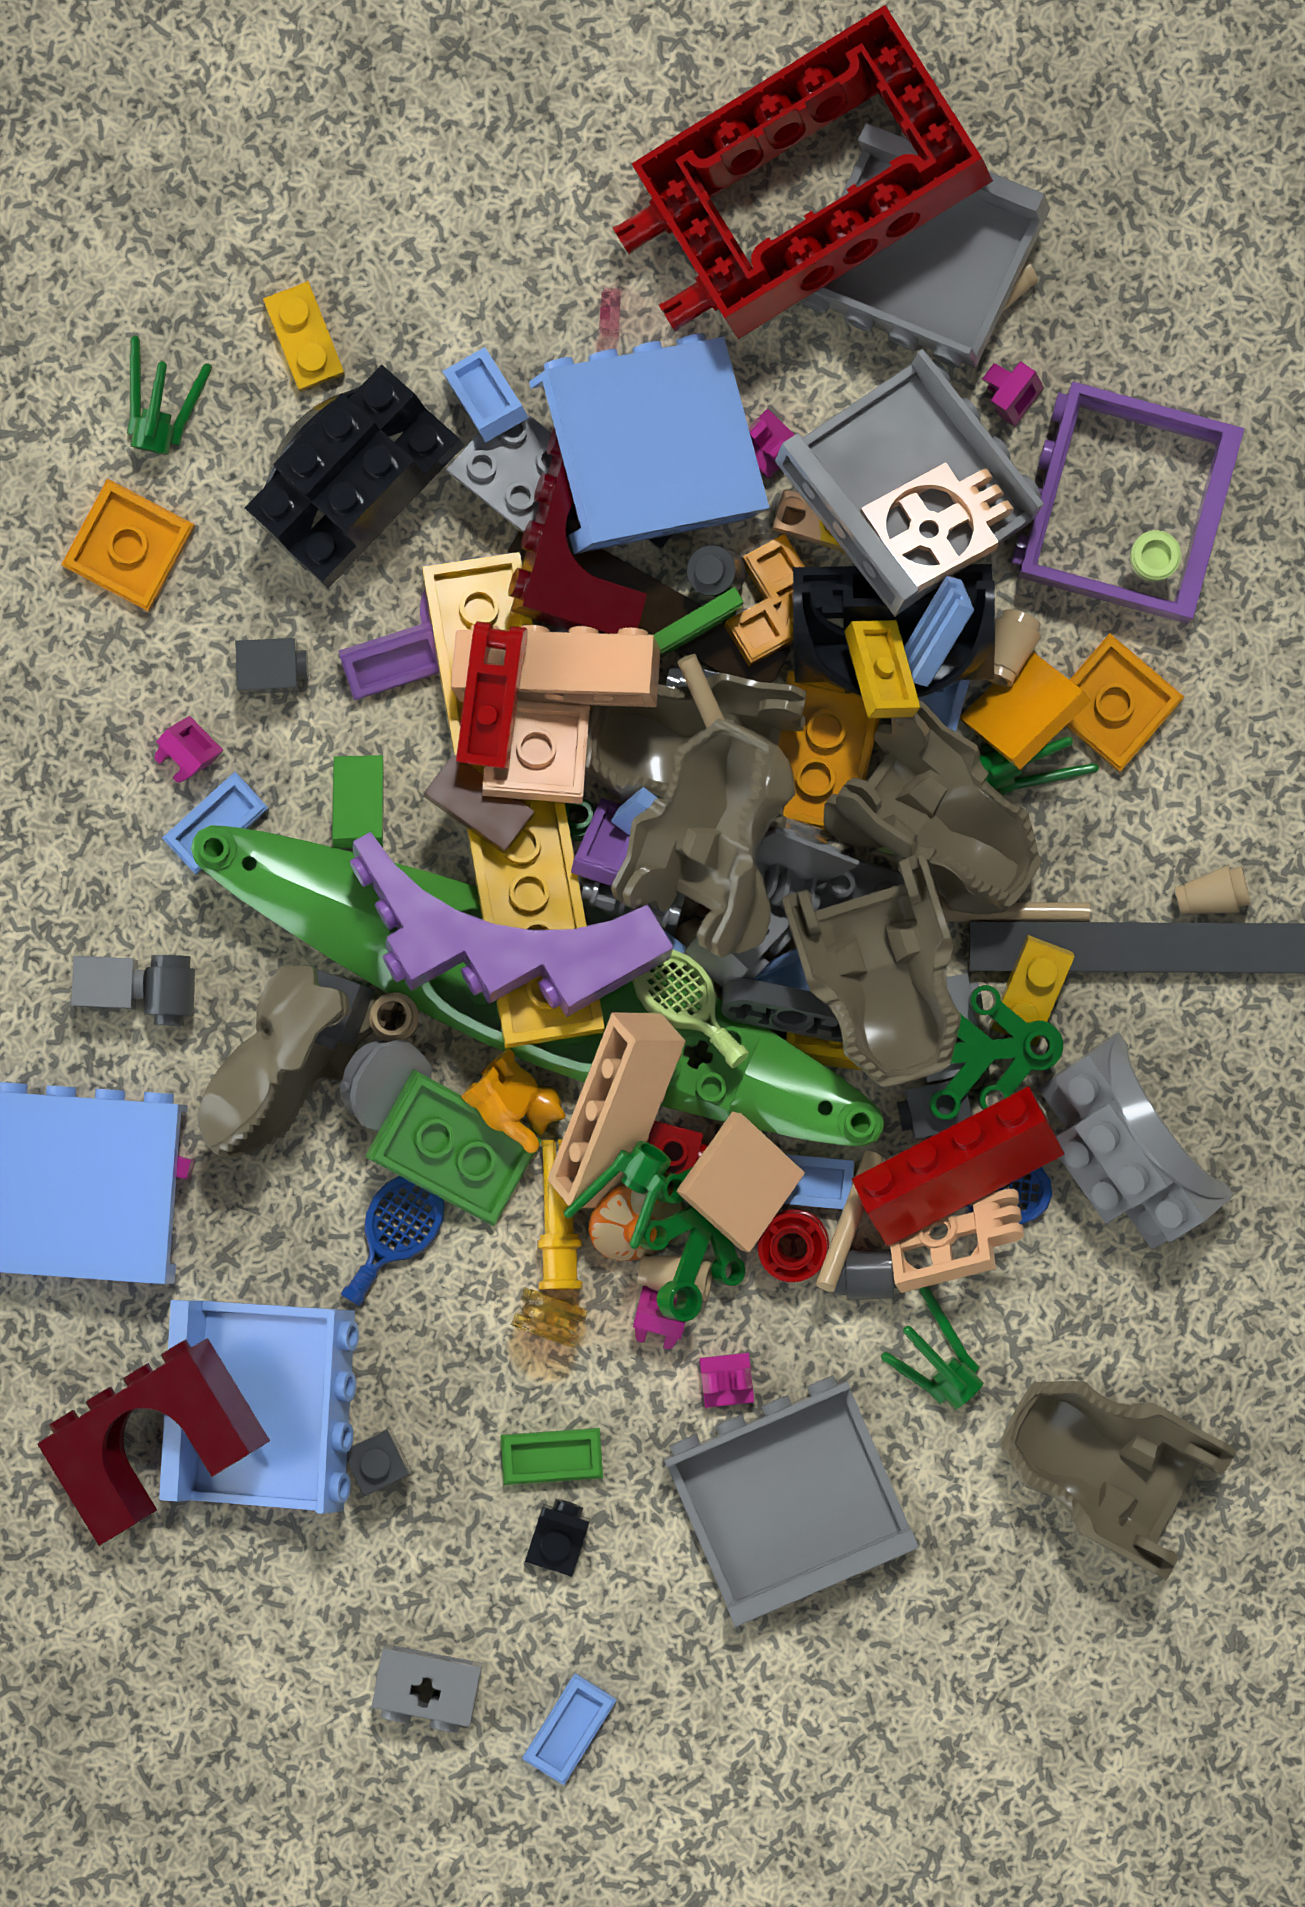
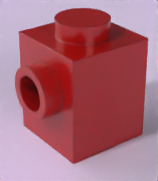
[647,1121,708,1174]

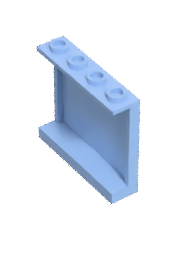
[529,333,769,554]
[0,1082,188,1284]
[159,1300,359,1514]

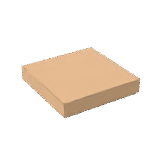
[482,700,590,804]
[676,1111,805,1252]

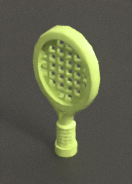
[632,949,749,1068]

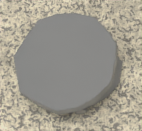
[340,1039,432,1131]

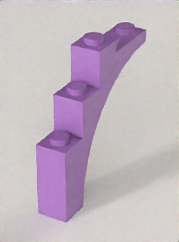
[349,832,674,1017]

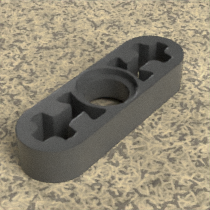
[721,979,843,1042]

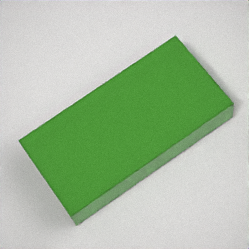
[654,587,744,658]
[332,755,384,848]
[501,1428,603,1485]

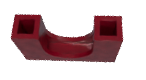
[508,427,647,634]
[37,1338,270,1546]

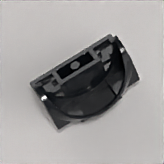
[245,364,465,588]
[793,564,995,698]

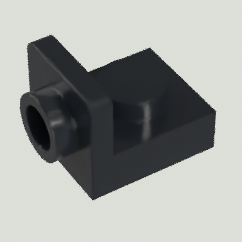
[525,1498,590,1577]

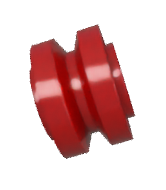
[757,1209,830,1282]

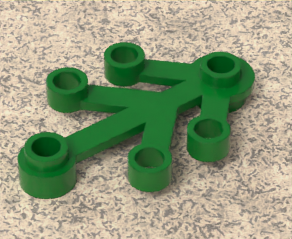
[929,985,1063,1120]
[640,1167,745,1322]

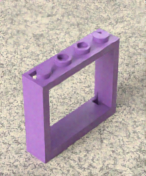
[1012,381,1245,624]

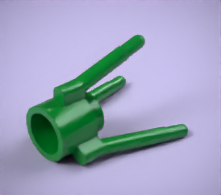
[126,336,212,455]
[980,736,1099,795]
[564,1141,671,1249]
[881,1286,984,1410]

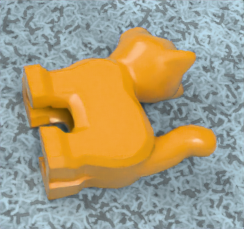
[461,1048,566,1153]

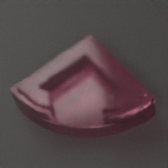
[599,288,622,337]

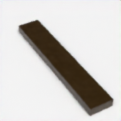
[507,528,788,683]

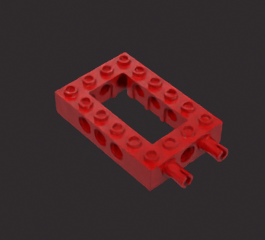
[612,5,993,339]

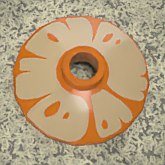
[588,1184,683,1261]

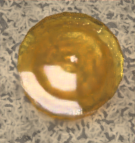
[511,1287,589,1348]

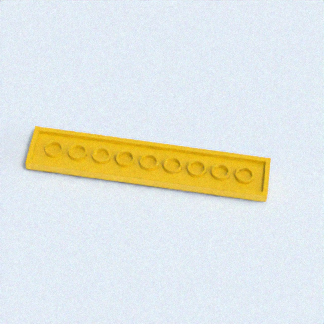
[422,552,605,1048]

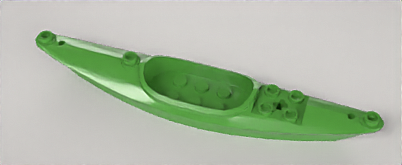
[191,825,884,1147]

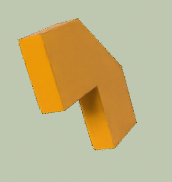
[724,534,805,667]

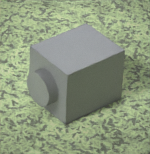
[71,956,145,1010]

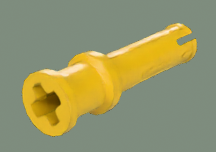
[537,1139,583,1290]

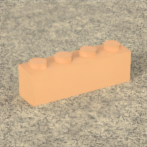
[451,624,661,707]
[547,1012,686,1208]

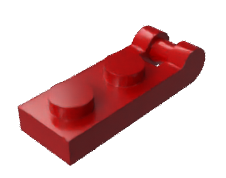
[456,621,528,769]

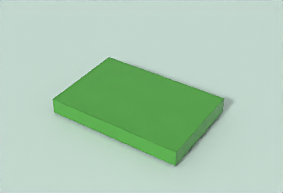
[365,1069,542,1226]

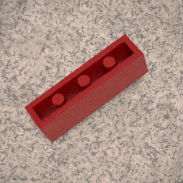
[851,1086,1065,1247]

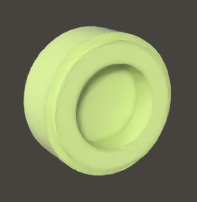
[1130,530,1181,582]

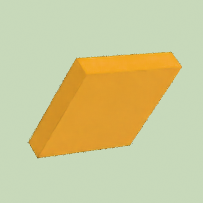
[61,478,195,612]
[1065,633,1184,773]
[960,652,1091,770]

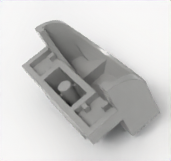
[1038,1031,1234,1250]

